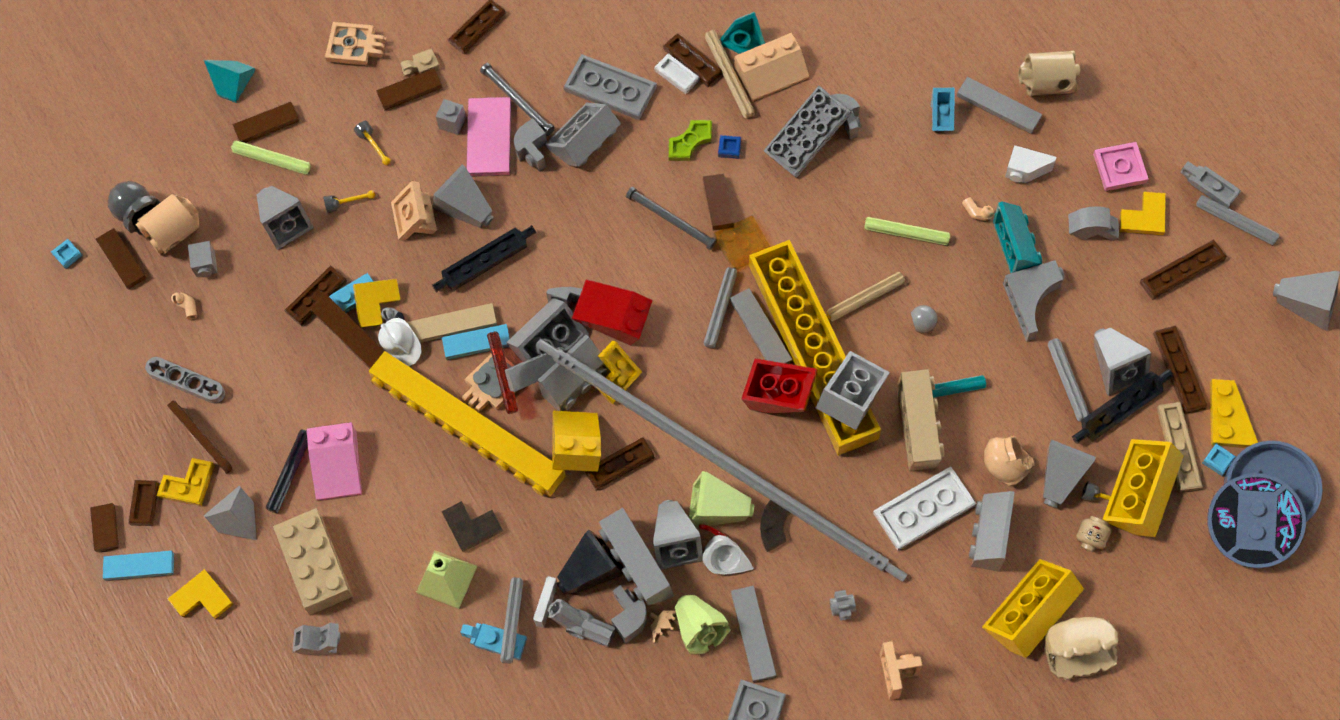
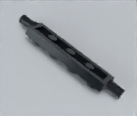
[432,225,536,293]
[1072,369,1173,444]

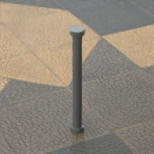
[480,63,555,136]
[626,187,717,250]

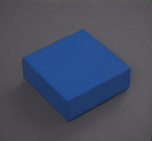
[718,135,741,159]

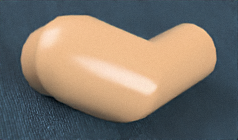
[962,197,994,221]
[171,292,197,320]

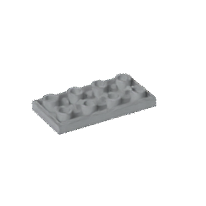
[764,86,852,178]

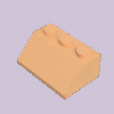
[735,33,809,102]

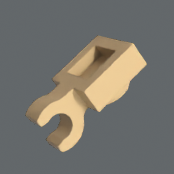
[400,49,440,77]

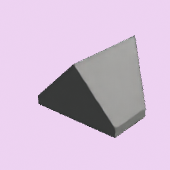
[204,486,257,540]

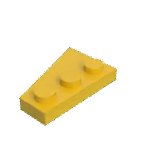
[1210,379,1258,448]

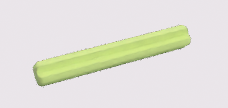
[231,141,311,174]
[864,217,950,245]

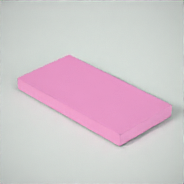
[467,97,511,176]

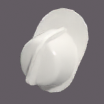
[378,318,421,367]

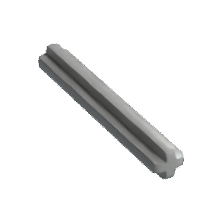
[1196,195,1279,245]
[704,268,737,348]
[1048,338,1089,421]
[500,577,523,664]

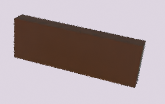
[448,0,506,54]
[663,33,722,87]
[376,68,443,111]
[232,101,300,143]
[703,173,734,231]
[96,228,146,289]
[284,265,347,326]
[585,437,655,490]

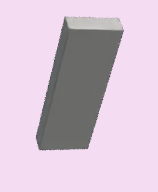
[505,347,565,392]

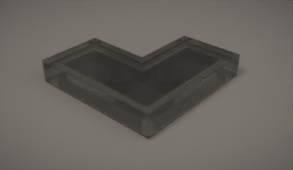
[441,501,503,552]

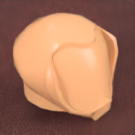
[984,436,1034,486]

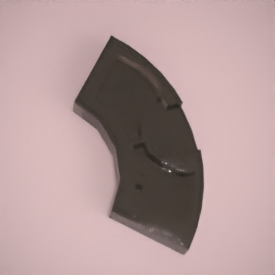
[760,490,791,552]

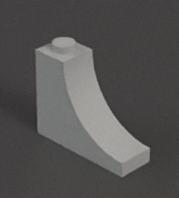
[1003,260,1065,342]

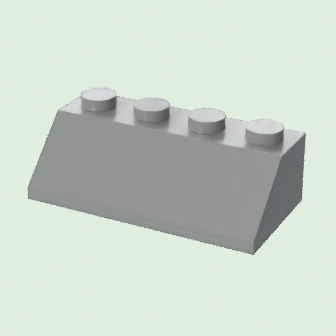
[599,508,674,605]

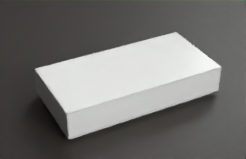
[654,54,700,94]
[533,576,558,628]

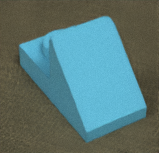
[931,87,955,131]

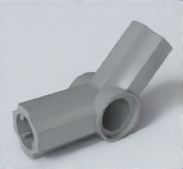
[548,599,616,647]

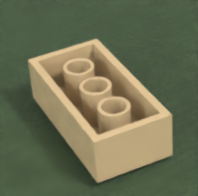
[897,369,944,471]
[273,508,353,615]

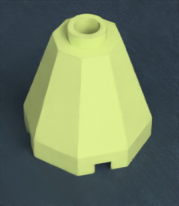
[675,595,730,655]

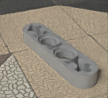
[145,357,225,404]

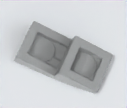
[546,287,582,307]

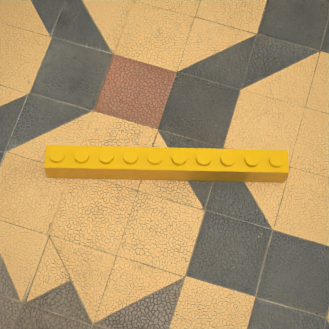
[368,351,566,497]

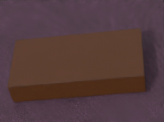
[128,480,159,526]
[90,503,119,552]

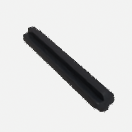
[266,429,308,513]

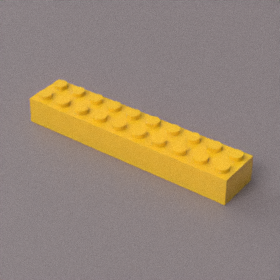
[749,240,881,456]

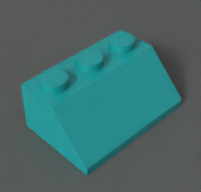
[993,201,1042,273]

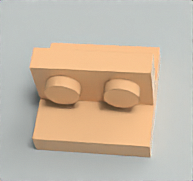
[391,181,437,240]
[880,642,922,700]

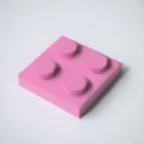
[1093,142,1149,191]

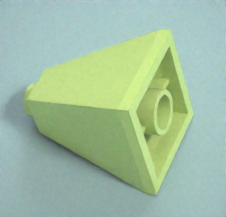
[689,471,754,527]
[416,550,477,609]

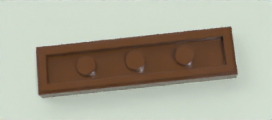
[1139,239,1227,300]
[310,294,384,369]
[1153,326,1207,414]
[167,401,233,474]

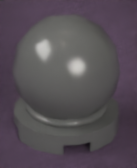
[107,181,161,235]

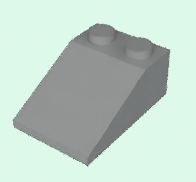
[816,351,890,430]

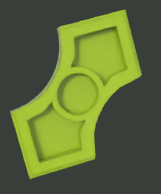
[669,120,712,161]

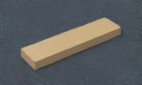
[407,303,497,343]
[1157,402,1203,493]

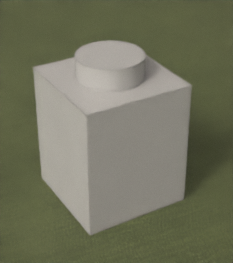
[435,99,466,135]
[188,241,218,277]

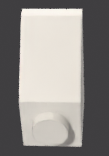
[1005,145,1056,183]

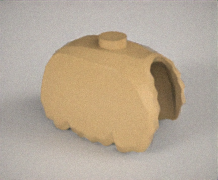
[1045,617,1118,680]

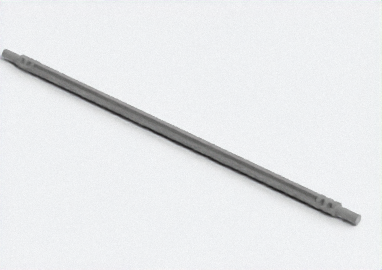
[536,339,907,582]

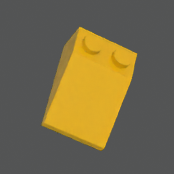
[552,411,601,471]

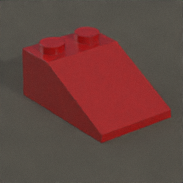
[571,279,653,346]
[741,358,818,413]

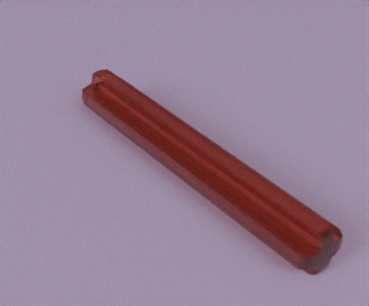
[487,331,518,414]

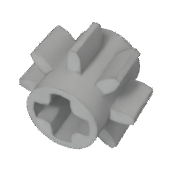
[829,590,856,621]

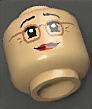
[1076,516,1111,552]

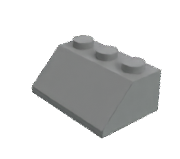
[544,102,621,166]
[506,298,589,362]
[538,335,608,411]
[969,491,1015,572]

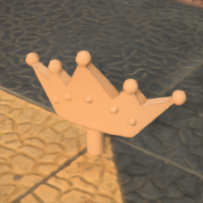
[650,611,676,643]

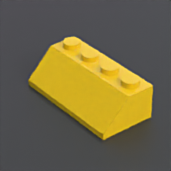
[1102,439,1184,537]
[982,559,1084,658]

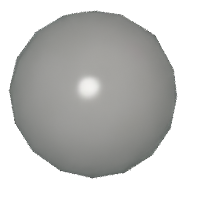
[911,305,938,333]

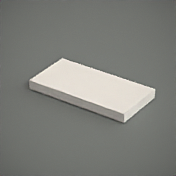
[873,466,976,551]

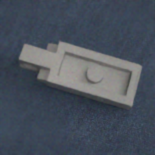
[1180,161,1241,208]

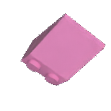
[307,422,362,501]

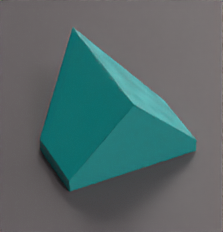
[719,12,765,54]
[204,60,256,103]

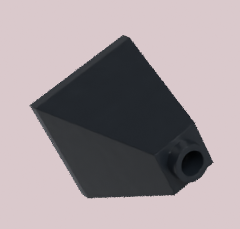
[557,530,624,594]

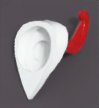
[699,524,754,575]

